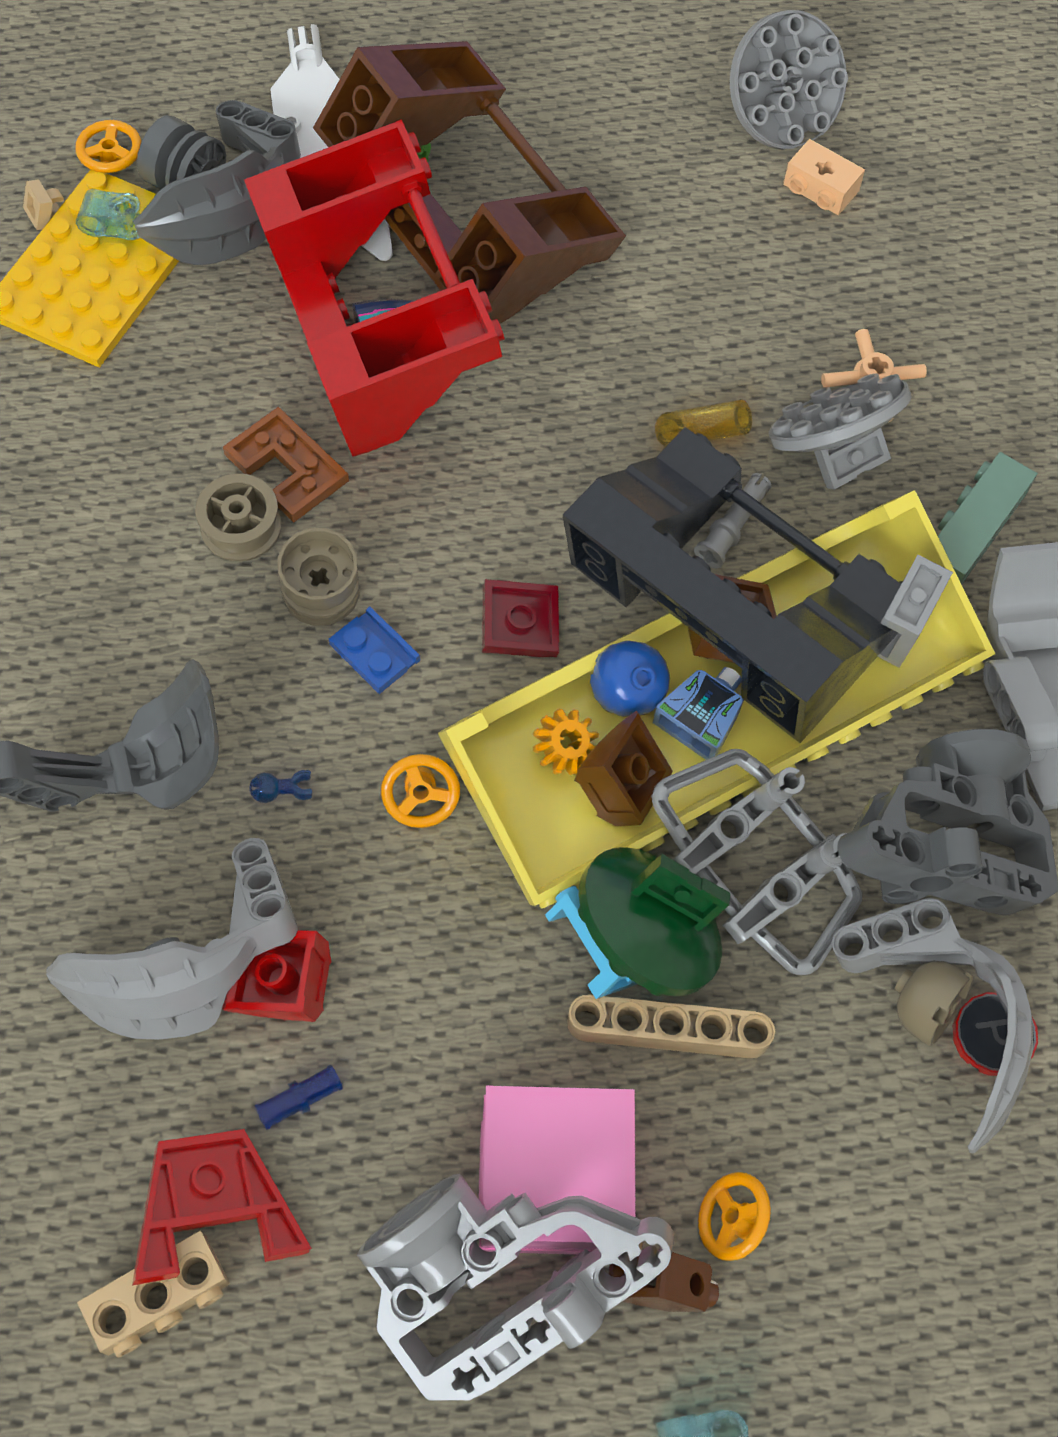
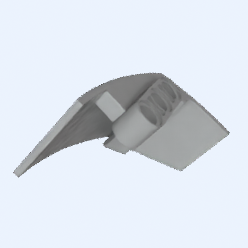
[983,542,1058,811]

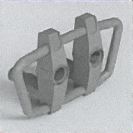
[652,749,862,975]

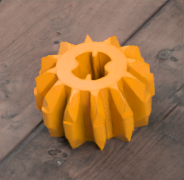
[533,709,599,775]

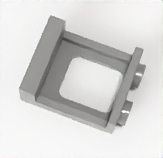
[878,555,953,668]

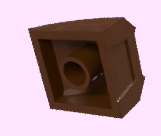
[574,711,673,826]

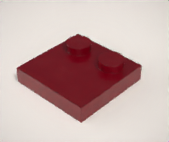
[482,579,559,657]

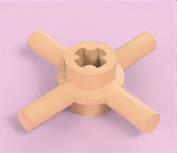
[821,329,927,422]

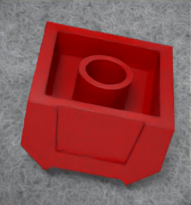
[222,930,332,1022]

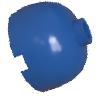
[590,641,670,717]

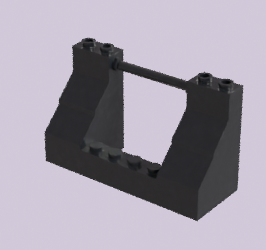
[563,427,903,743]

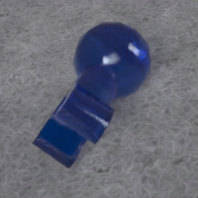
[249,770,312,803]

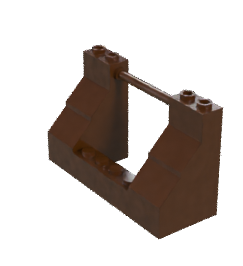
[313,41,626,324]

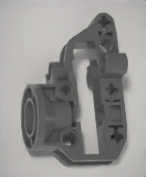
[838,729,1058,915]

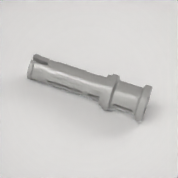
[694,473,771,569]

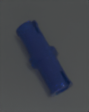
[254,1065,343,1130]

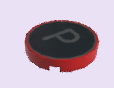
[952,992,1038,1076]

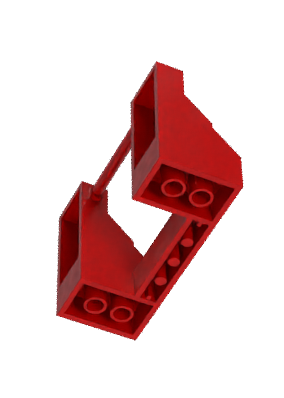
[244,120,505,457]

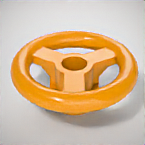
[75,120,142,173]
[381,754,460,828]
[698,1172,771,1261]

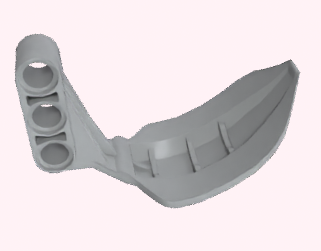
[46,838,298,1040]
[832,898,1033,1153]

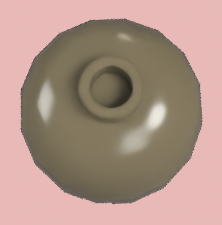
[895,960,975,1046]

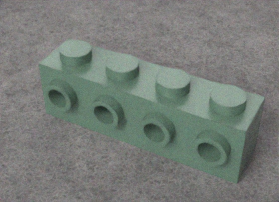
[938,452,1038,585]

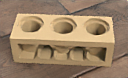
[77,1230,230,1358]

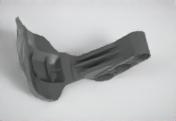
[134,100,301,265]
[0,659,219,812]

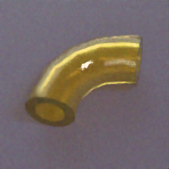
[655,399,752,447]

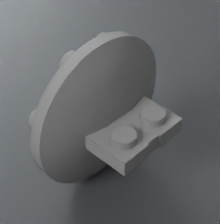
[730,10,848,149]
[769,373,912,490]

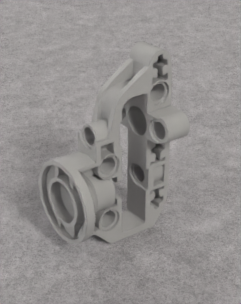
[357,1173,674,1400]

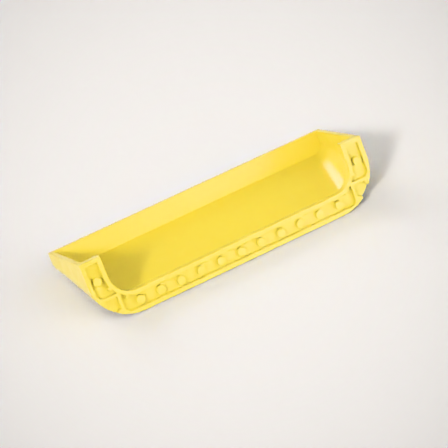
[438,490,995,909]

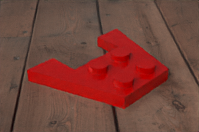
[132,1129,312,1286]

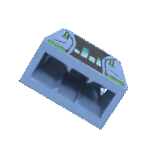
[653,667,744,760]

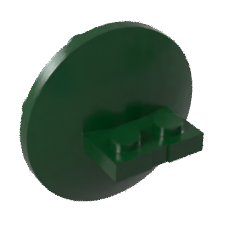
[578,847,730,996]

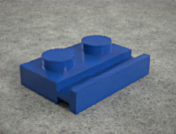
[329,606,420,694]

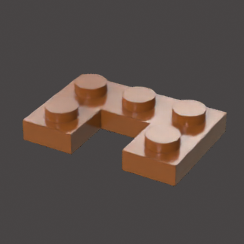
[223,407,349,523]

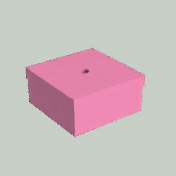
[479,1086,635,1254]

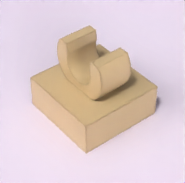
[23,180,64,230]

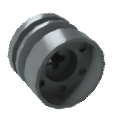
[137,115,227,190]

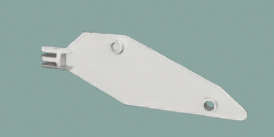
[270,24,393,261]

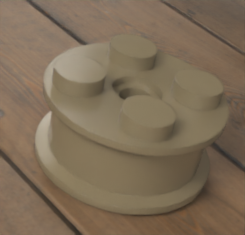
[195,474,281,561]

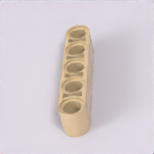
[567,995,775,1058]

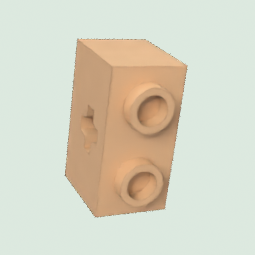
[783,139,865,216]

